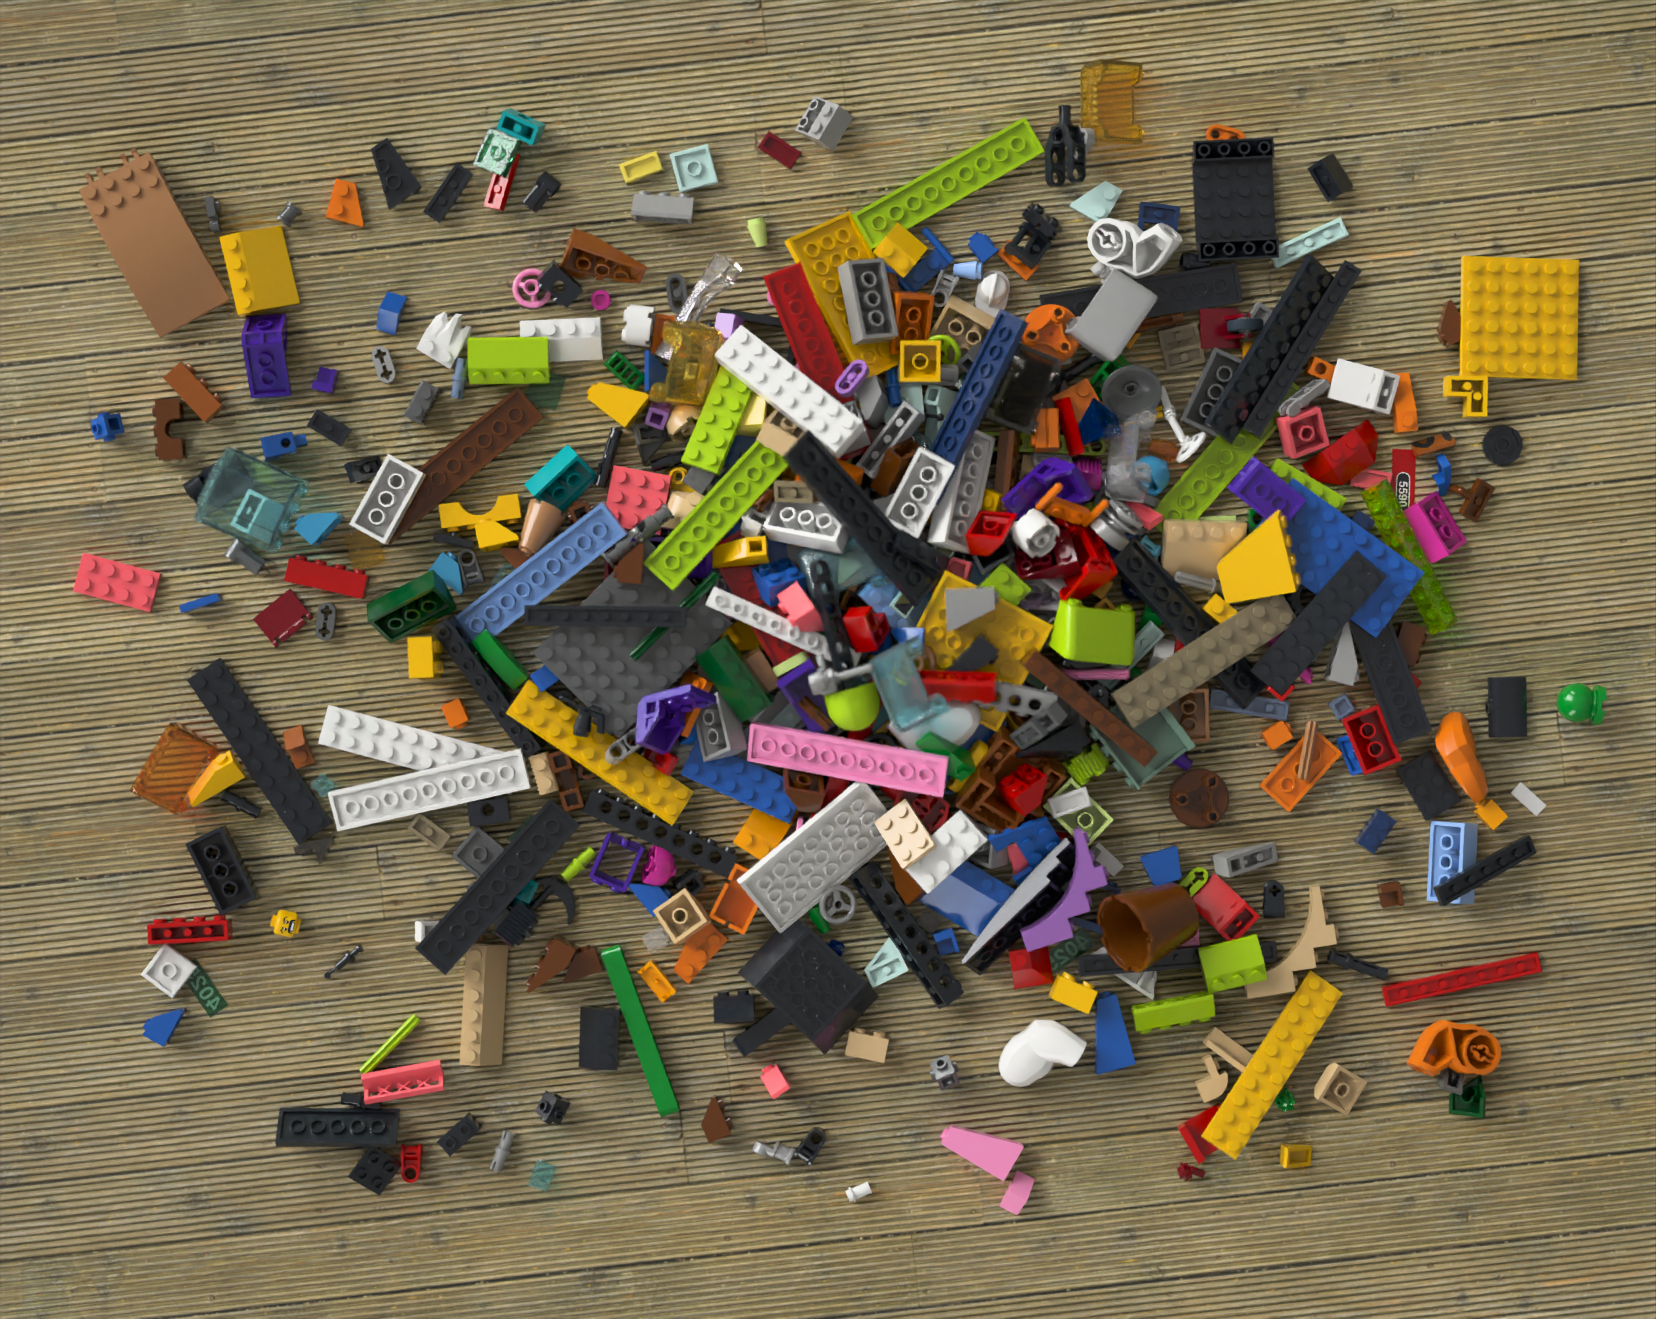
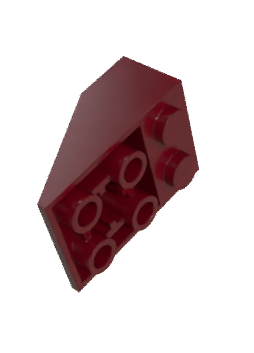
[1014,528,1082,580]

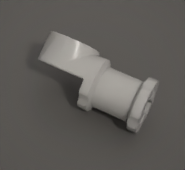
[752,1140,795,1165]

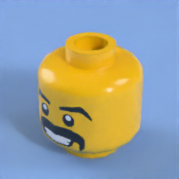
[270,910,301,937]

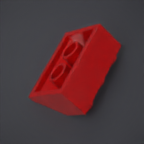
[1341,704,1402,775]

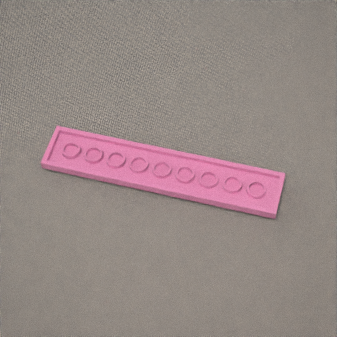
[747,721,949,797]

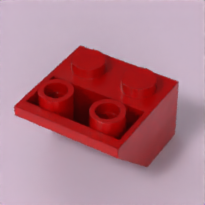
[996,763,1048,817]

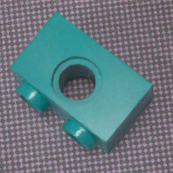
[496,108,546,145]

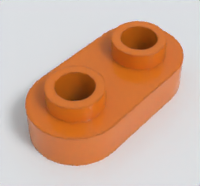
[1205,124,1245,140]

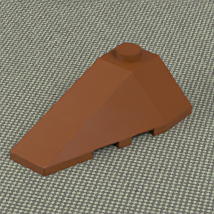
[560,228,647,283]

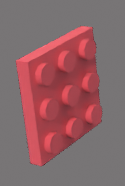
[606,465,673,535]

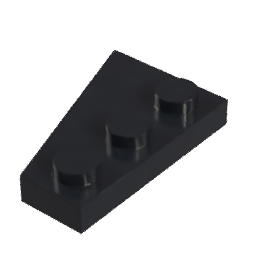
[371,138,422,210]

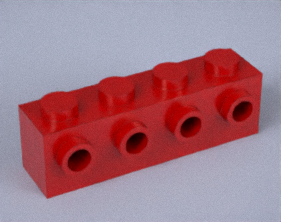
[147,915,233,945]

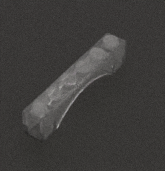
[655,253,742,370]

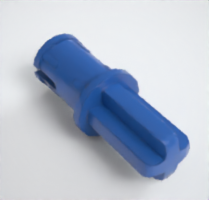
[885,368,902,408]

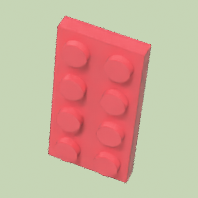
[73,553,162,612]

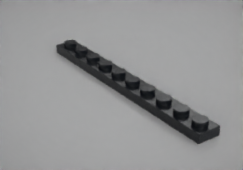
[1242,260,1362,439]
[1078,940,1277,977]

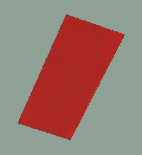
[1055,397,1085,457]

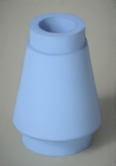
[953,261,983,281]

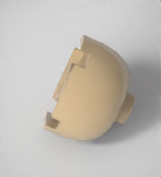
[666,405,701,443]

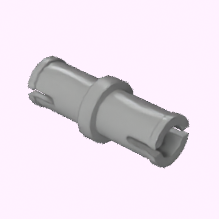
[490,1130,516,1172]

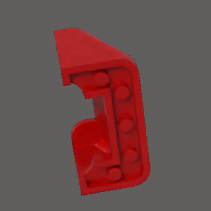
[1053,518,1118,601]

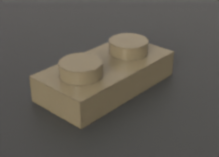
[774,480,816,503]
[407,813,452,852]

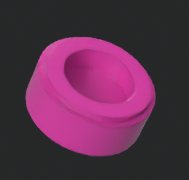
[591,290,611,311]

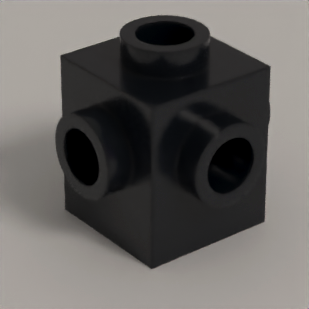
[535,1091,571,1125]

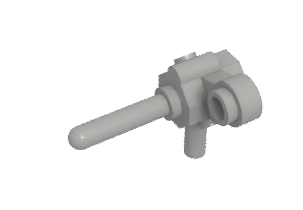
[808,653,874,696]

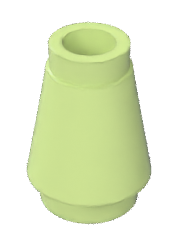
[747,217,768,247]

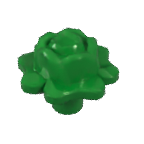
[1275,1088,1296,1112]

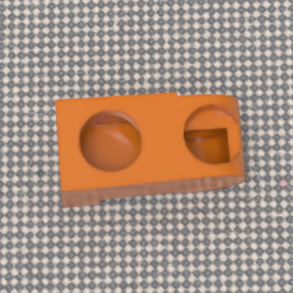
[1303,357,1336,385]

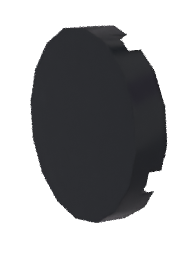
[1482,425,1523,465]

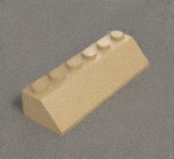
[459,943,509,1066]

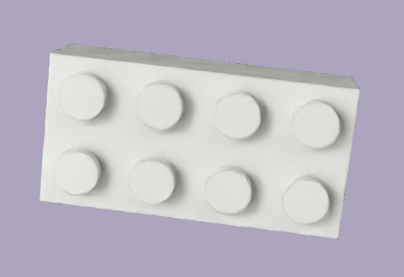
[349,454,426,545]
[763,500,850,554]
[906,809,988,894]

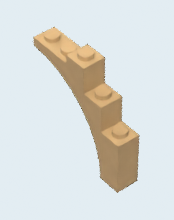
[1244,885,1339,999]

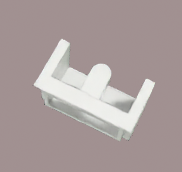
[740,501,773,537]

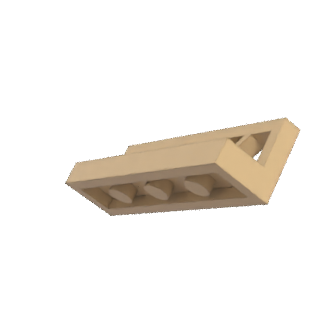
[1203,1026,1253,1072]

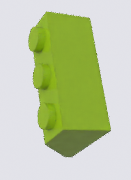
[1198,934,1268,994]

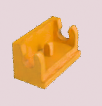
[637,959,677,1002]

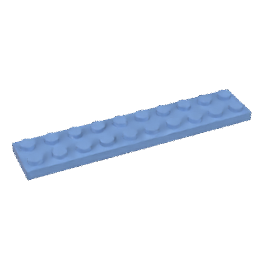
[455,501,628,640]

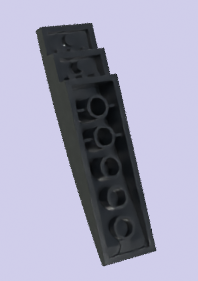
[961,838,1076,975]

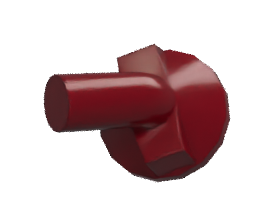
[1177,1162,1205,1182]

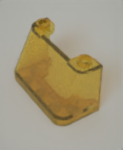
[1080,59,1144,145]
[649,321,723,407]

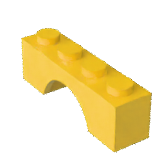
[439,494,523,532]

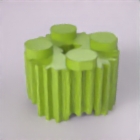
[1063,742,1110,786]

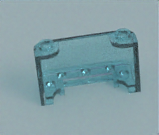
[797,535,891,612]
[869,636,950,732]

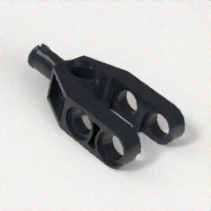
[1045,105,1086,188]

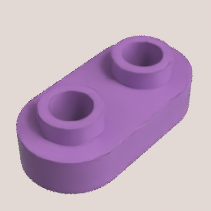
[835,360,869,397]

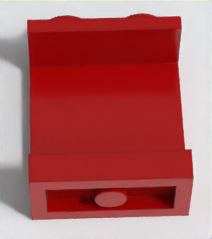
[1177,1103,1221,1164]

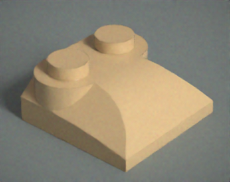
[662,490,705,530]
[1314,1063,1367,1116]

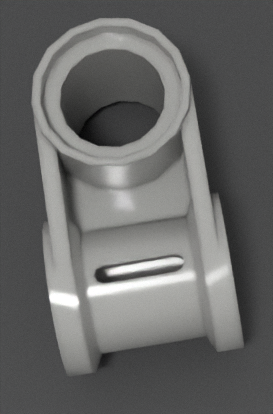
[931,269,960,310]

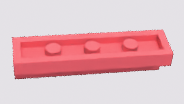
[361,1060,444,1105]

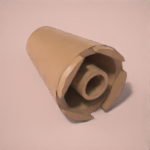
[518,499,566,557]

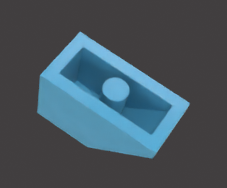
[428,551,465,595]

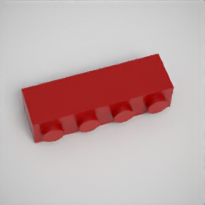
[284,555,370,599]

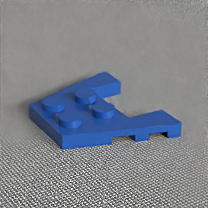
[987,816,1061,887]

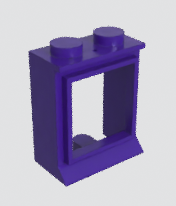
[589,831,646,894]

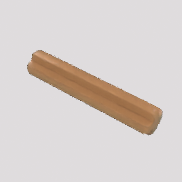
[1297,721,1318,780]

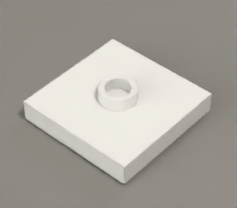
[141,944,198,999]

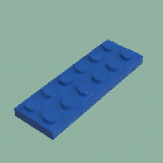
[681,738,797,824]

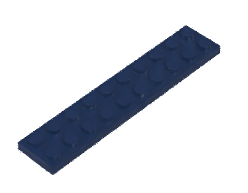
[930,309,1029,505]

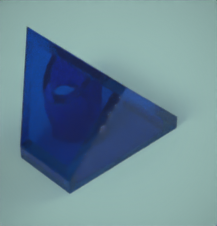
[1078,397,1122,445]

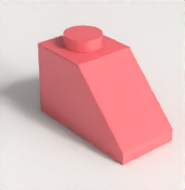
[760,1064,791,1100]

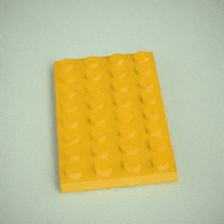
[784,211,900,378]

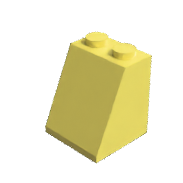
[736,392,775,437]

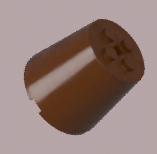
[1097,883,1199,973]

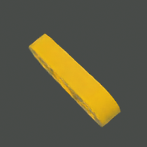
[947,740,988,793]

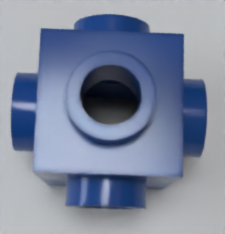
[91,412,125,442]

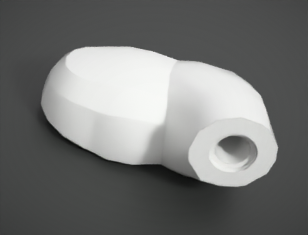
[1087,218,1183,279]
[886,699,981,752]
[998,1019,1087,1087]

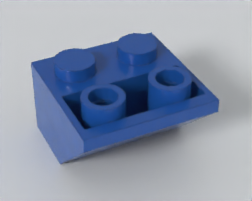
[751,558,806,607]

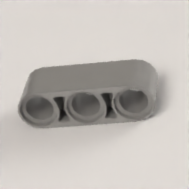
[605,726,642,765]

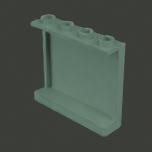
[1087,704,1196,790]

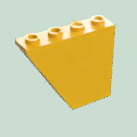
[1216,510,1301,604]

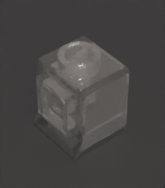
[641,925,671,955]

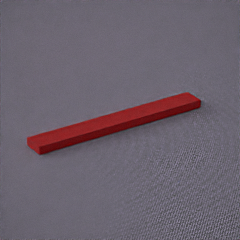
[1381,952,1542,1007]

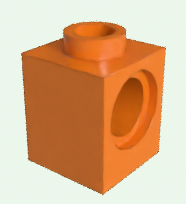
[441,698,471,730]
[1260,720,1293,750]

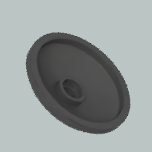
[1102,365,1162,421]

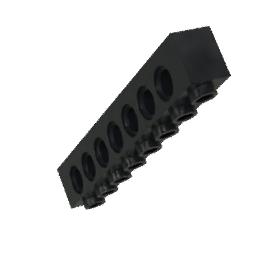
[431,614,547,759]
[582,788,738,878]
[849,861,965,1009]

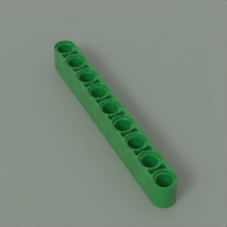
[601,944,680,1118]

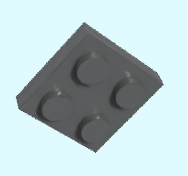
[451,826,505,878]

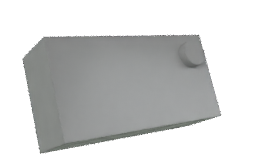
[838,258,899,345]

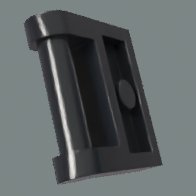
[1004,222,1052,270]

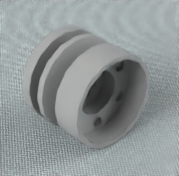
[1090,498,1144,551]

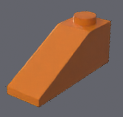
[1392,372,1418,434]

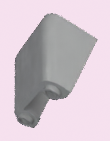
[1064,266,1157,362]

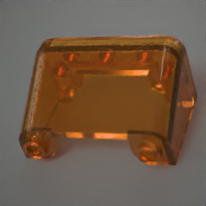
[130,722,218,815]

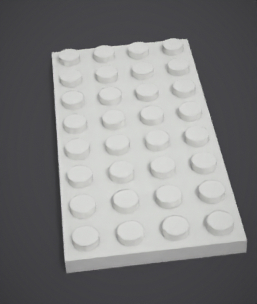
[737,781,888,934]

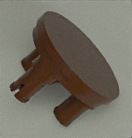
[1169,768,1229,828]

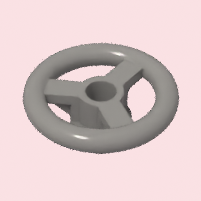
[819,885,857,925]

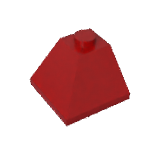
[965,510,1018,556]
[1008,946,1054,989]

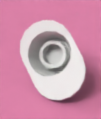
[975,270,1010,317]

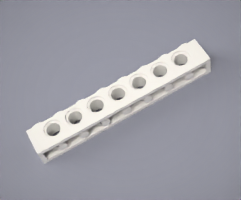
[705,587,862,669]

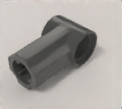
[224,538,267,575]

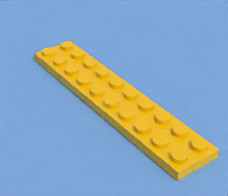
[506,680,694,825]
[1201,970,1343,1160]

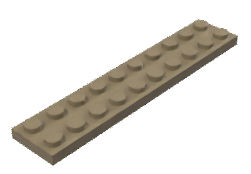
[1110,594,1296,729]

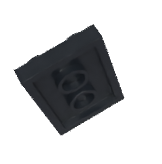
[1395,749,1461,821]

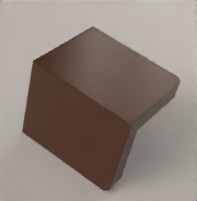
[1377,881,1404,908]

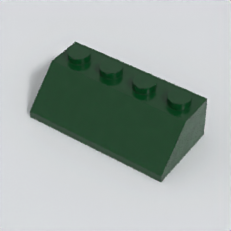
[366,570,457,643]
[695,634,775,723]

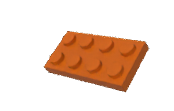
[1258,731,1342,812]

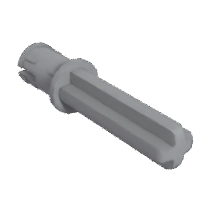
[1174,571,1224,596]

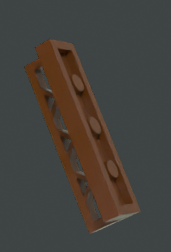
[994,430,1021,512]

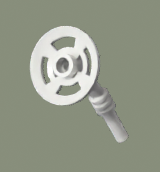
[1161,386,1207,463]

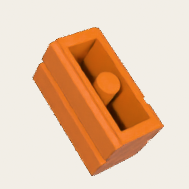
[1030,408,1060,453]

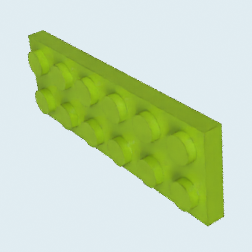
[681,365,754,475]

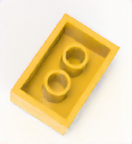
[407,637,444,678]

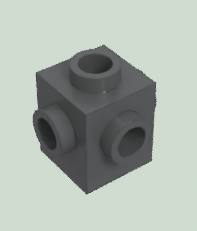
[929,1054,960,1091]

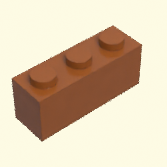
[163,362,225,423]

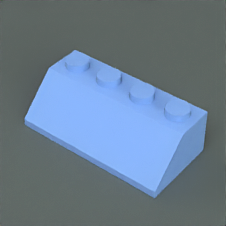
[1427,821,1478,904]

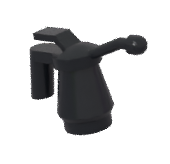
[559,695,605,737]

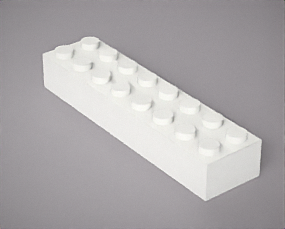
[714,325,865,459]

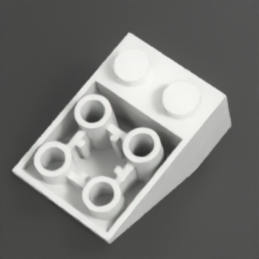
[1327,359,1400,414]

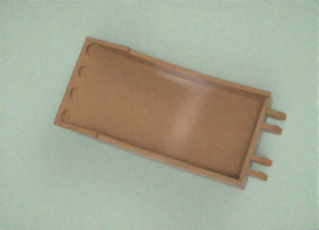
[79,147,231,338]

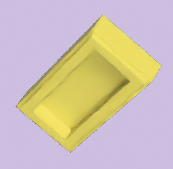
[619,151,664,184]

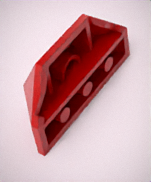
[1302,419,1379,486]

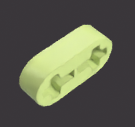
[772,650,810,677]

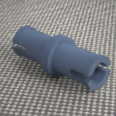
[450,358,468,399]

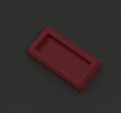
[757,131,802,170]

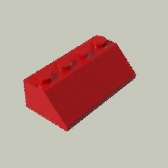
[912,670,998,704]

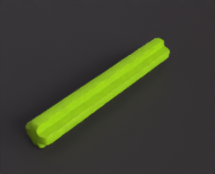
[359,1014,421,1074]

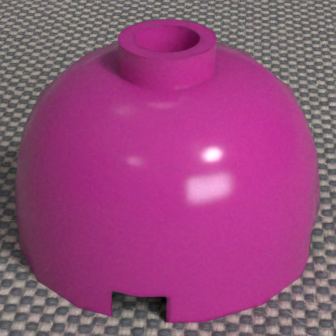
[641,845,677,886]

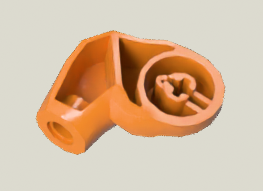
[1435,712,1489,804]
[1406,1020,1502,1076]

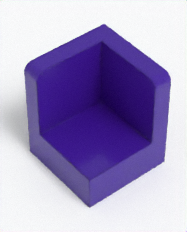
[311,367,339,395]

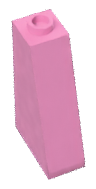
[940,1124,1024,1181]

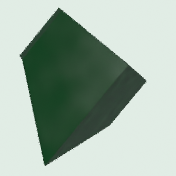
[1449,1075,1486,1118]

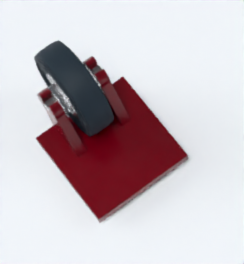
[1199,308,1264,349]

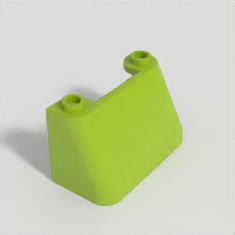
[1048,598,1135,666]

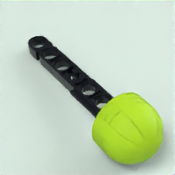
[809,560,880,731]

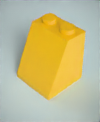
[587,382,651,430]

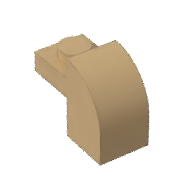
[1195,1054,1228,1103]

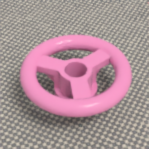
[512,269,551,308]

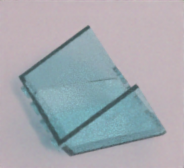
[194,446,309,554]

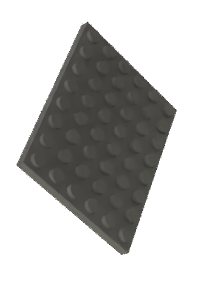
[533,539,732,738]

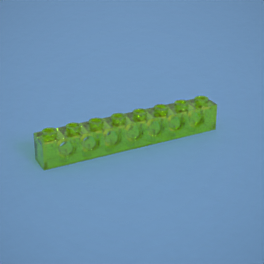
[1360,479,1458,635]

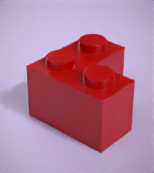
[843,606,891,653]

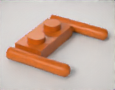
[1035,483,1109,527]

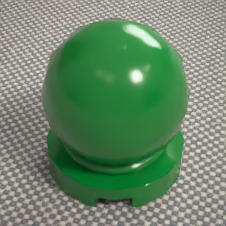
[1556,683,1607,725]

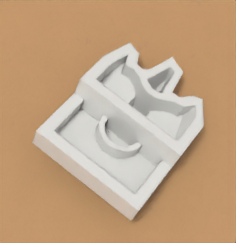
[416,312,472,369]

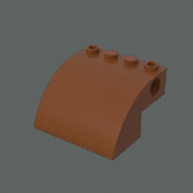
[955,725,1066,842]

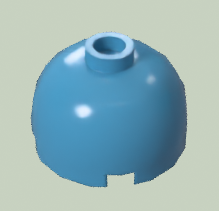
[1131,455,1170,496]

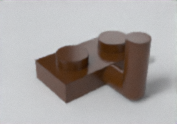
[1448,478,1495,523]

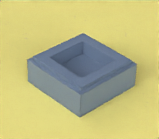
[1327,693,1356,720]

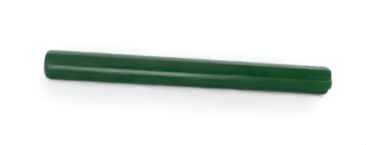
[629,571,721,661]

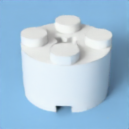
[621,304,655,347]
[1011,509,1059,557]

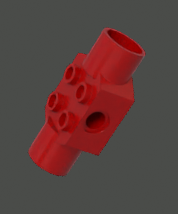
[879,786,953,834]

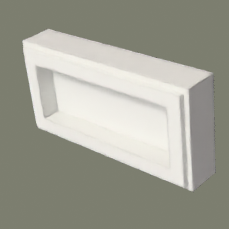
[1047,786,1092,818]

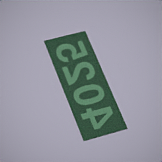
[1049,928,1096,975]
[186,958,228,1018]

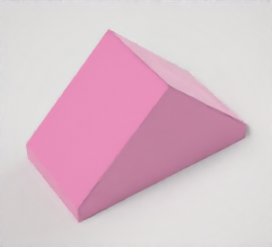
[999,1170,1035,1215]

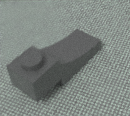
[1009,700,1068,751]

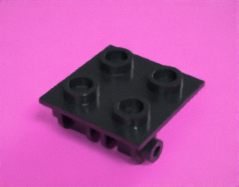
[348,1147,401,1196]

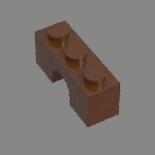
[152,398,187,461]
[547,750,585,812]

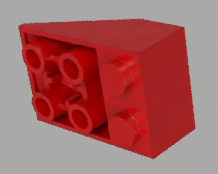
[1191,873,1260,941]

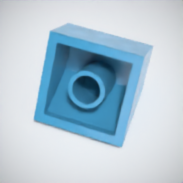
[294,512,345,546]

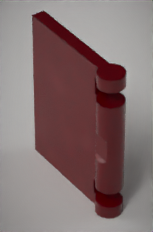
[253,589,314,648]

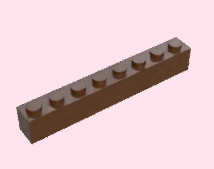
[1020,646,1158,767]

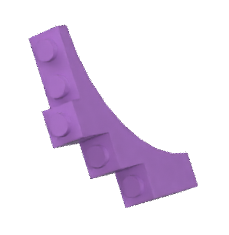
[1020,827,1109,952]

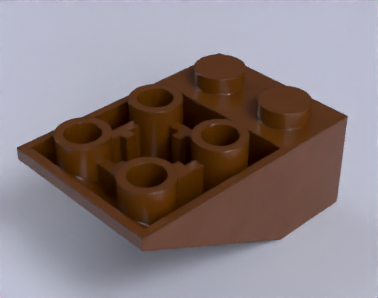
[525,935,579,993]

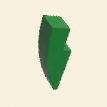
[472,629,528,690]

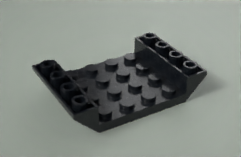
[1192,137,1279,262]
[738,919,879,1055]

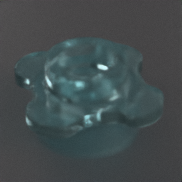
[311,773,335,797]

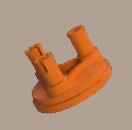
[1021,304,1079,365]

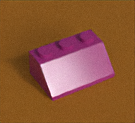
[1400,490,1467,564]

